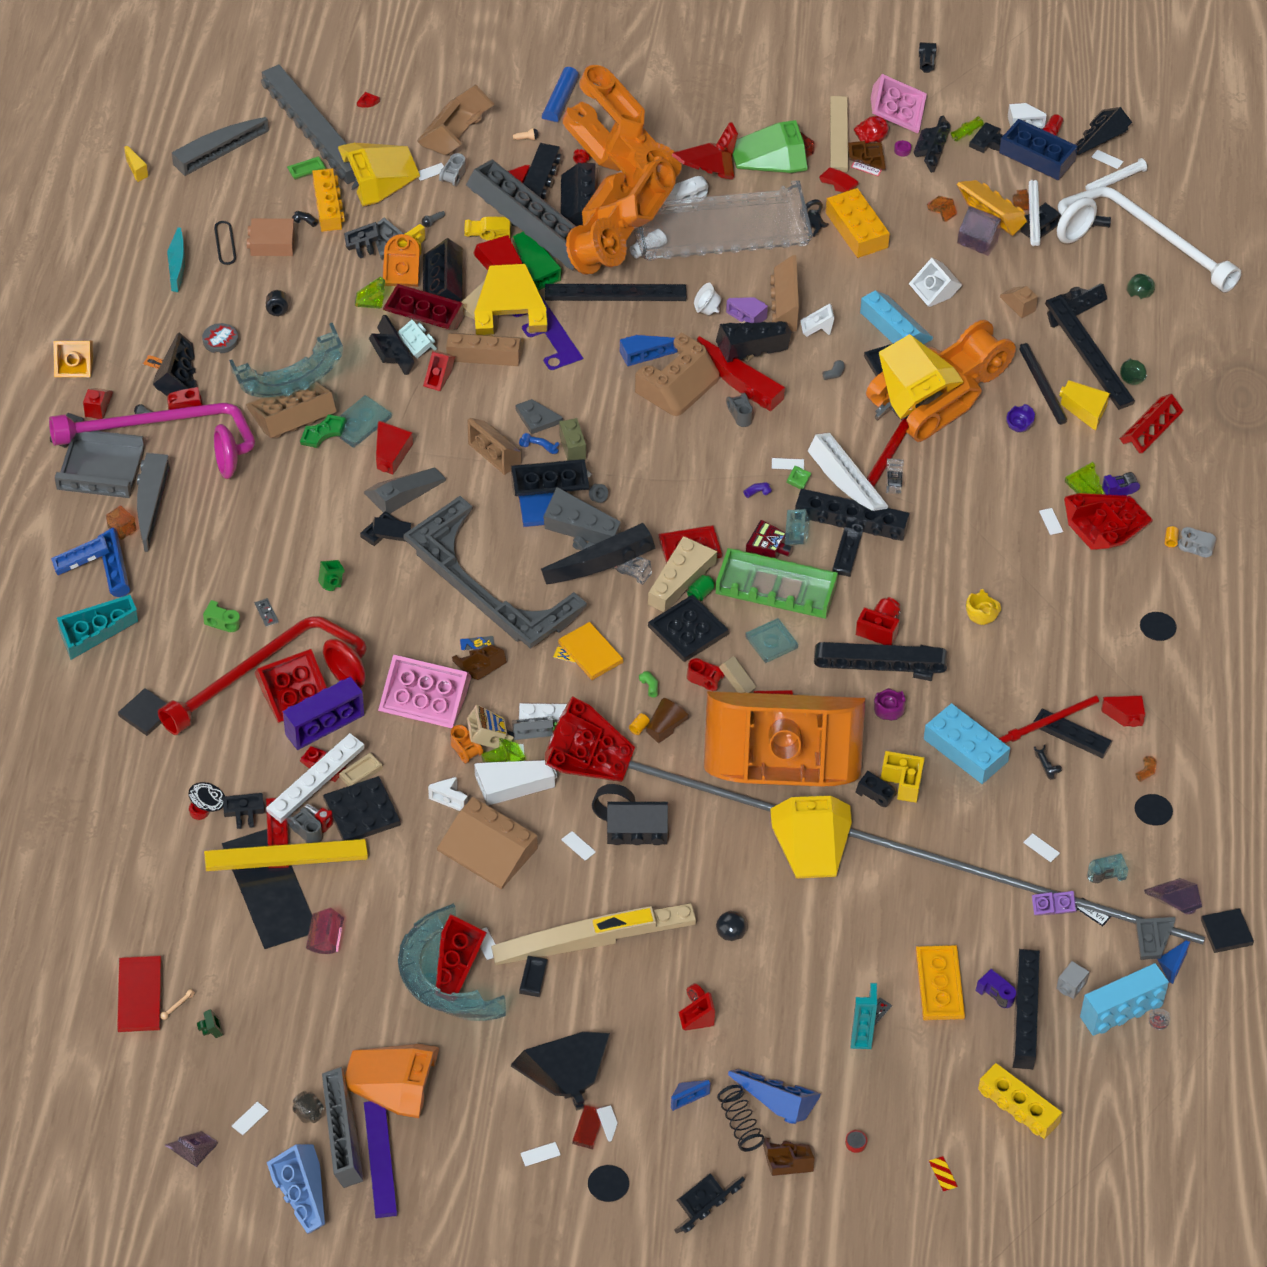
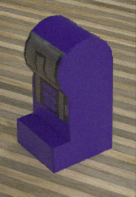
[1102,472,1140,495]
[976,969,1016,1008]

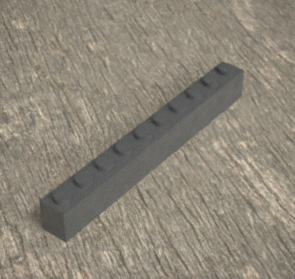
[261,64,356,184]

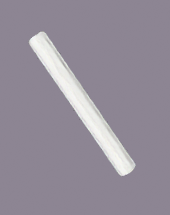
[1028,180,1040,246]

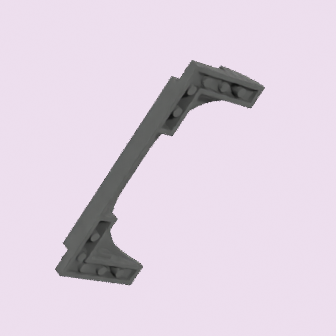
[404,496,587,649]

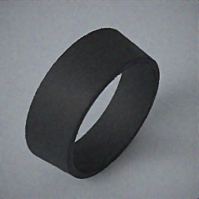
[592,784,635,821]

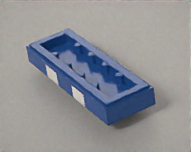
[51,536,110,575]

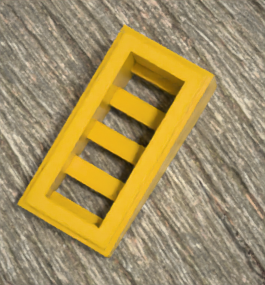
[124,146,148,182]

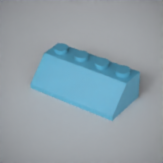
[860,290,933,344]

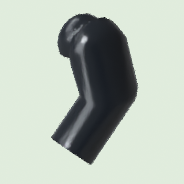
[292,211,318,227]

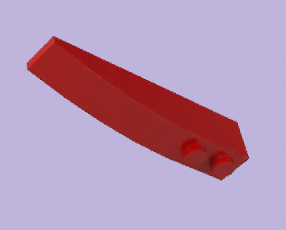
[697,336,785,412]

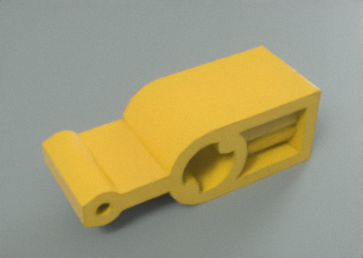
[464,217,510,240]

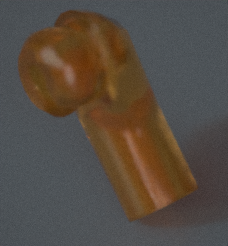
[1135,756,1157,782]

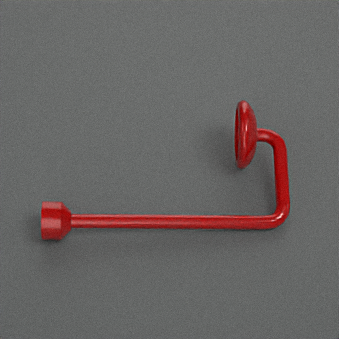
[158,616,367,735]

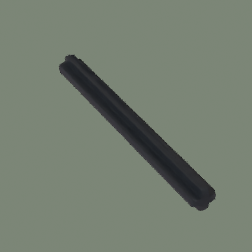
[1019,343,1067,425]

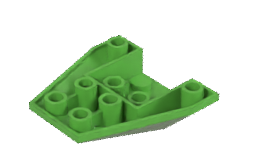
[732,120,807,173]

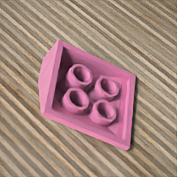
[871,74,927,133]

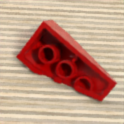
[672,142,734,180]
[435,914,487,1004]

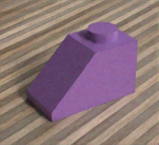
[726,297,768,323]

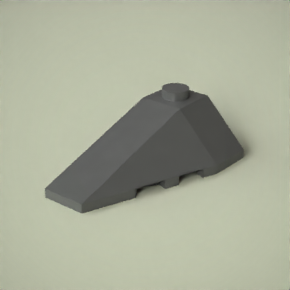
[364,467,446,514]

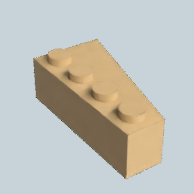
[648,536,717,612]

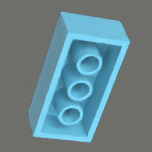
[923,703,1010,784]
[1080,963,1169,1036]

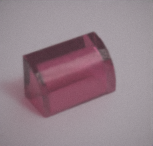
[306,908,344,954]

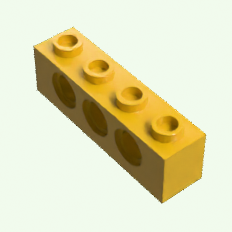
[978,1063,1063,1140]

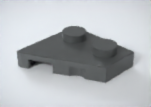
[375,218,404,260]
[515,399,563,434]
[1135,917,1176,960]

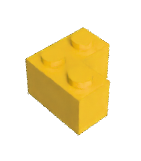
[881,751,924,803]

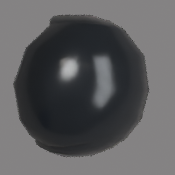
[716,911,748,941]

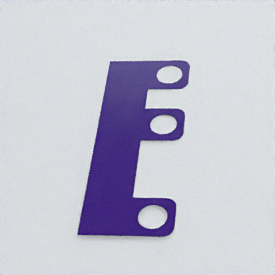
[512,294,584,370]

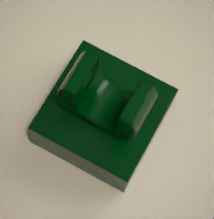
[197,1009,223,1038]

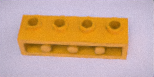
[312,168,345,232]

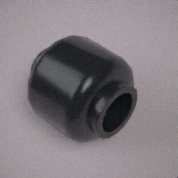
[265,290,289,316]

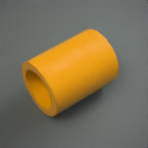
[1165,526,1179,548]
[629,713,650,735]

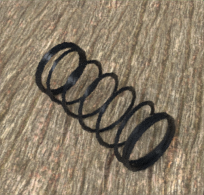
[717,1084,765,1152]

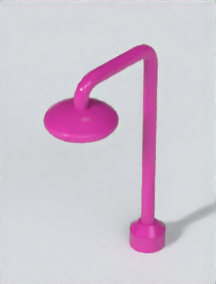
[49,403,255,479]

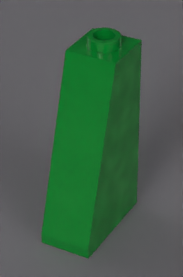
[513,231,561,291]

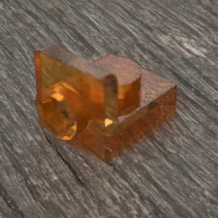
[927,196,957,222]

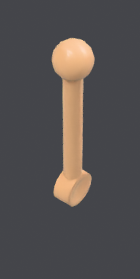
[160,989,195,1020]

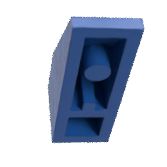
[619,335,677,367]

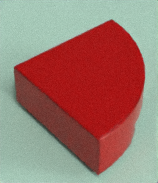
[357,92,380,108]

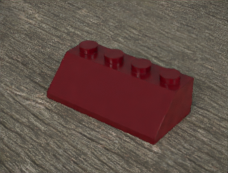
[383,284,464,330]

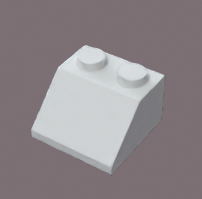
[909,258,962,307]

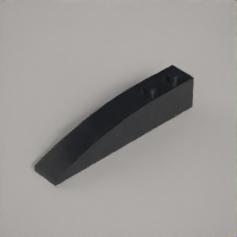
[541,523,656,585]

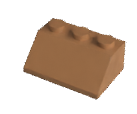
[467,418,521,475]

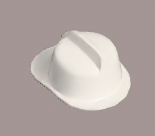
[694,283,721,315]

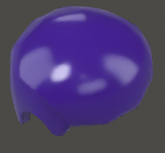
[1006,404,1035,432]

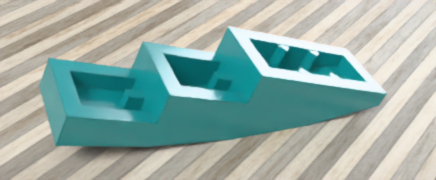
[167,227,185,292]

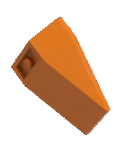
[345,1044,439,1118]

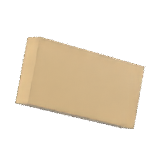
[339,753,383,786]

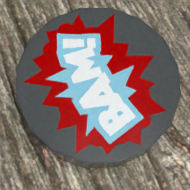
[202,323,238,353]

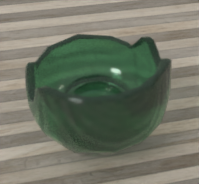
[1126,273,1156,299]
[1120,358,1147,385]

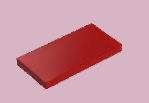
[117,956,161,1032]

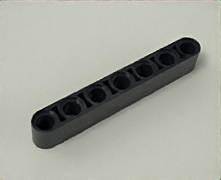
[814,642,948,673]

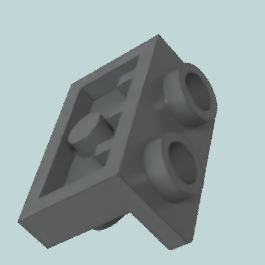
[512,716,553,740]

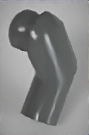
[822,360,845,380]

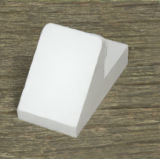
[800,304,834,337]
[428,777,468,811]

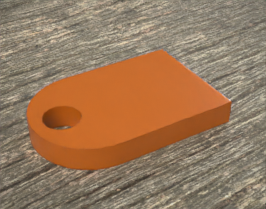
[383,234,420,287]

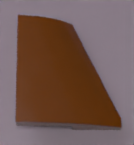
[848,141,886,171]
[452,645,507,680]
[646,698,689,744]
[763,1138,815,1176]

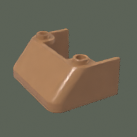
[417,84,494,155]

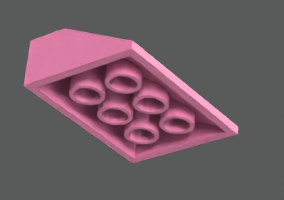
[378,655,471,729]

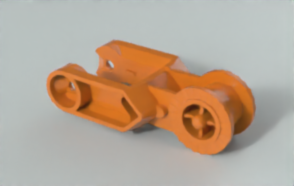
[562,65,682,187]
[566,159,676,275]
[866,320,1016,442]

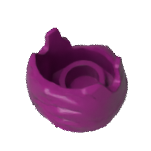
[874,688,906,721]

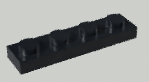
[1033,708,1112,759]

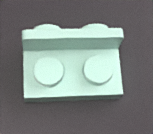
[397,320,437,358]

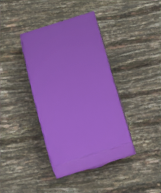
[1032,891,1077,916]

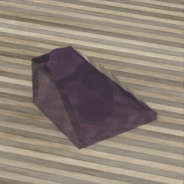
[1144,878,1202,915]

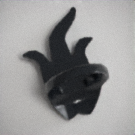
[803,199,829,237]

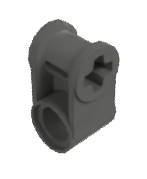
[726,393,752,427]
[287,807,322,843]

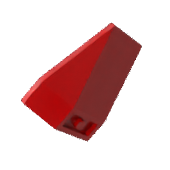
[1064,493,1153,550]
[545,696,635,782]

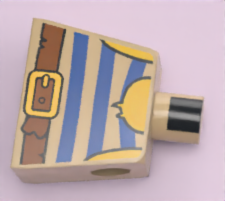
[467,705,514,748]

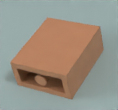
[247,218,295,256]

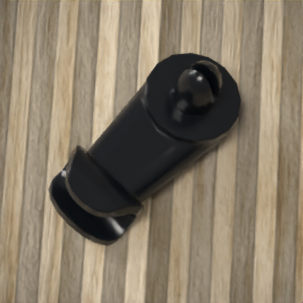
[1034,745,1062,780]

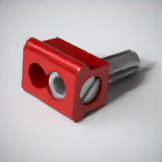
[305,804,333,833]

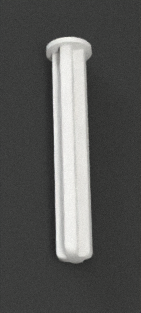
[1085,158,1147,190]

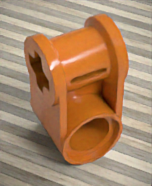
[451,725,483,764]

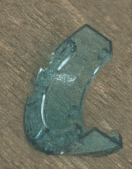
[229,323,343,398]
[398,903,506,1021]

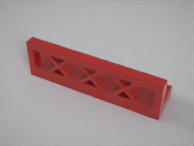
[1119,394,1184,454]

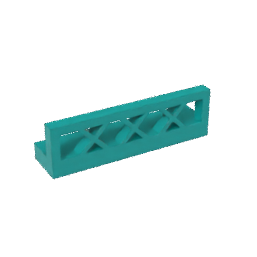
[850,983,877,1049]

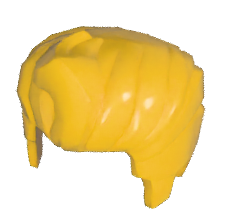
[966,589,1001,625]

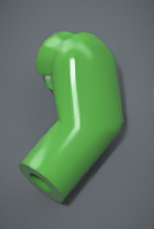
[639,671,658,697]

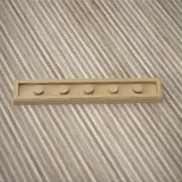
[830,96,848,172]

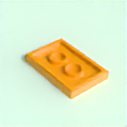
[558,622,623,680]

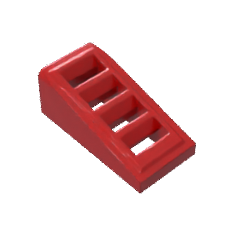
[718,122,738,158]

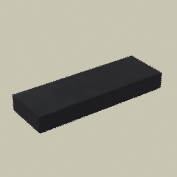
[832,527,863,577]

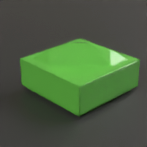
[786,466,811,489]

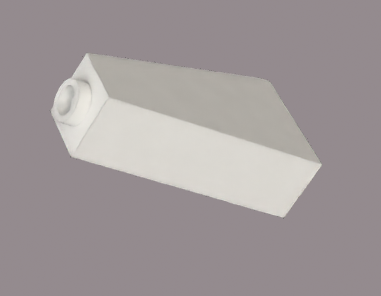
[474,760,557,806]

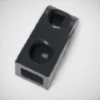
[855,771,896,807]

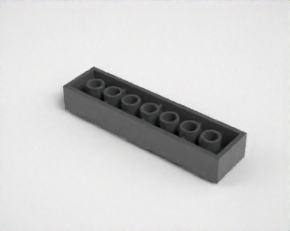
[466,159,576,271]

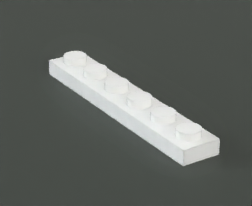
[266,733,364,823]

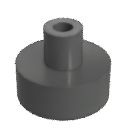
[589,484,608,503]

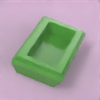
[287,156,326,180]

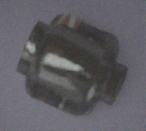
[292,1091,324,1123]

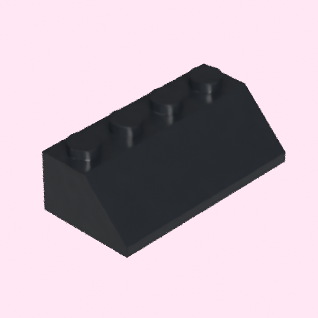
[560,163,595,226]
[423,238,463,302]
[511,459,589,496]

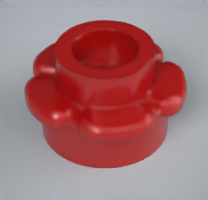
[573,149,590,164]

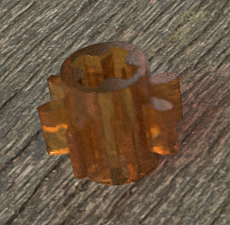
[1013,189,1029,210]

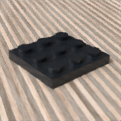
[648,594,729,662]
[323,776,401,841]

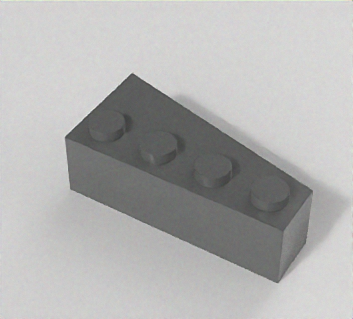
[543,487,621,543]

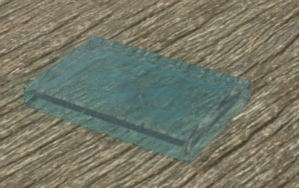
[337,395,392,448]

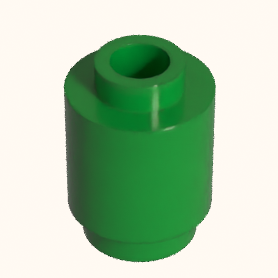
[687,575,715,601]

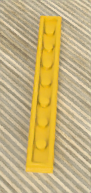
[204,839,368,871]

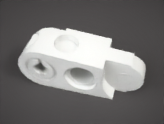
[662,176,708,211]

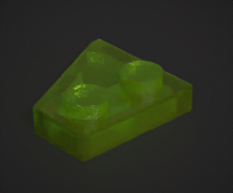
[1065,462,1103,494]

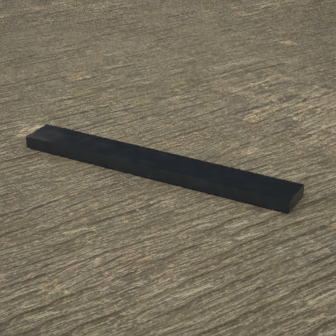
[545,284,687,301]
[1045,295,1135,410]

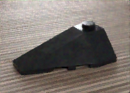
[1075,107,1132,155]
[153,332,197,396]

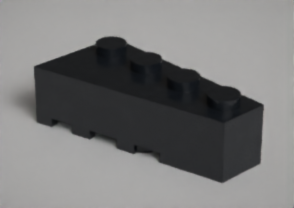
[716,321,792,362]

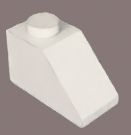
[1008,103,1046,129]

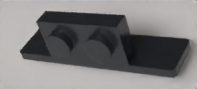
[913,115,951,173]
[1047,283,1107,328]
[369,315,414,375]
[674,1173,745,1234]

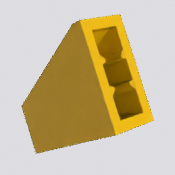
[1059,380,1110,430]

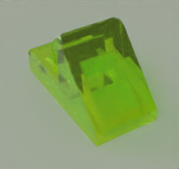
[355,277,385,309]
[481,738,525,763]

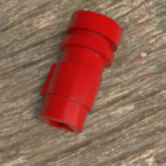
[1042,114,1064,136]

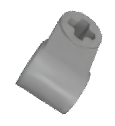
[439,153,466,186]
[1178,527,1216,558]

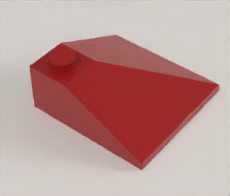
[255,649,327,723]

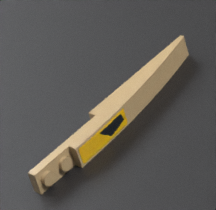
[491,903,696,965]

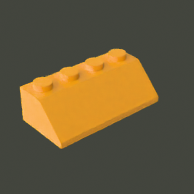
[956,180,1027,236]

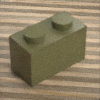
[559,418,586,461]

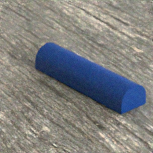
[542,67,579,122]
[98,528,130,597]

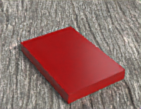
[659,525,722,564]

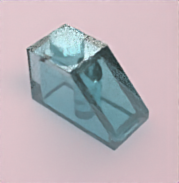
[785,509,810,545]

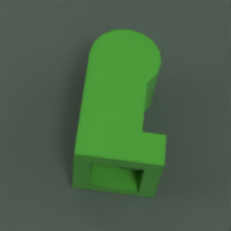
[203,600,240,632]

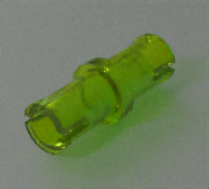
[951,116,984,142]

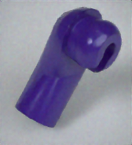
[743,482,772,498]

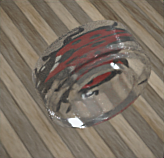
[1149,1008,1170,1030]

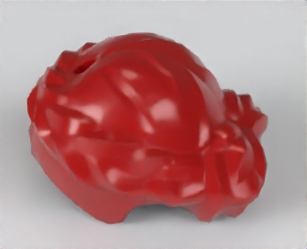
[854,116,889,144]

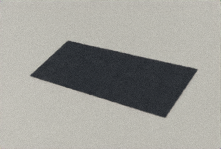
[222,829,319,949]

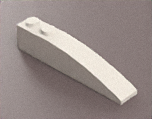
[808,433,888,511]

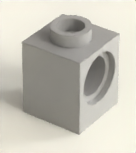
[1056,961,1089,999]

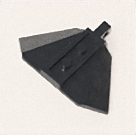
[511,1032,610,1111]

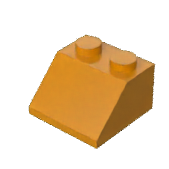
[53,340,93,377]

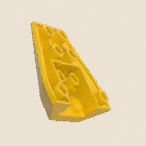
[338,142,420,207]
[879,334,963,420]
[770,796,852,879]

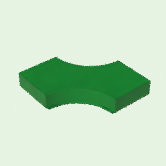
[300,414,347,448]

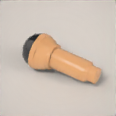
[513,128,539,140]

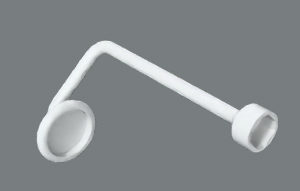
[1057,187,1241,292]

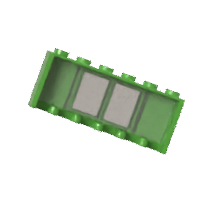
[715,548,838,619]

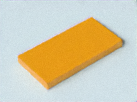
[915,945,965,1020]

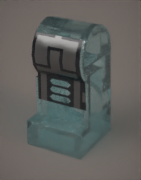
[1087,853,1128,883]

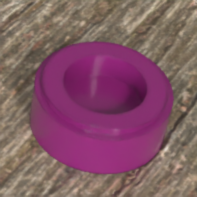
[894,140,912,157]

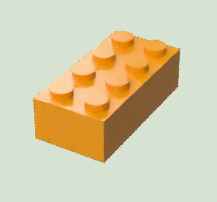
[825,188,890,258]

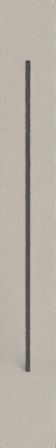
[628,761,1205,945]

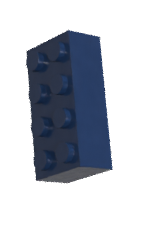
[999,119,1078,180]

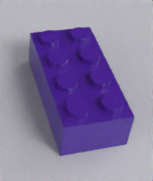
[283,677,365,750]

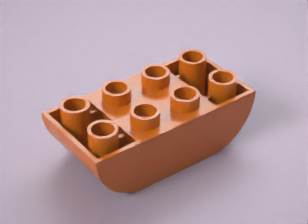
[704,691,866,786]

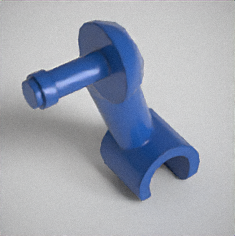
[519,433,559,454]

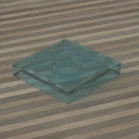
[745,618,798,663]

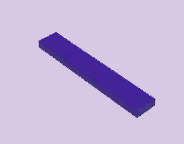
[364,1101,397,1218]

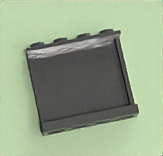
[55,431,145,498]

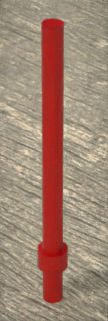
[998,695,1099,743]

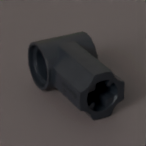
[919,42,936,73]

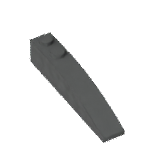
[172,117,269,176]
[137,453,170,552]
[322,1067,363,1188]

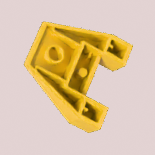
[474,264,547,335]

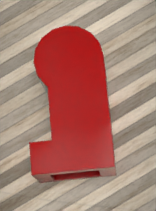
[167,387,203,410]

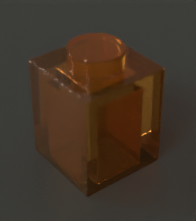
[106,505,136,540]

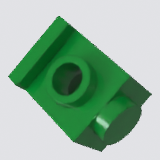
[318,560,345,591]

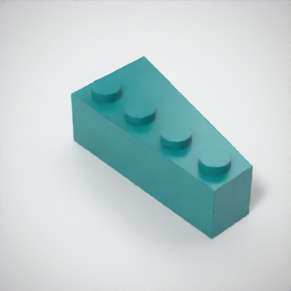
[57,594,138,660]

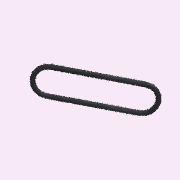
[214,221,236,265]

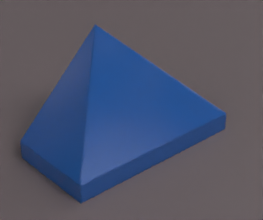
[1157,940,1190,984]
[671,1080,711,1111]

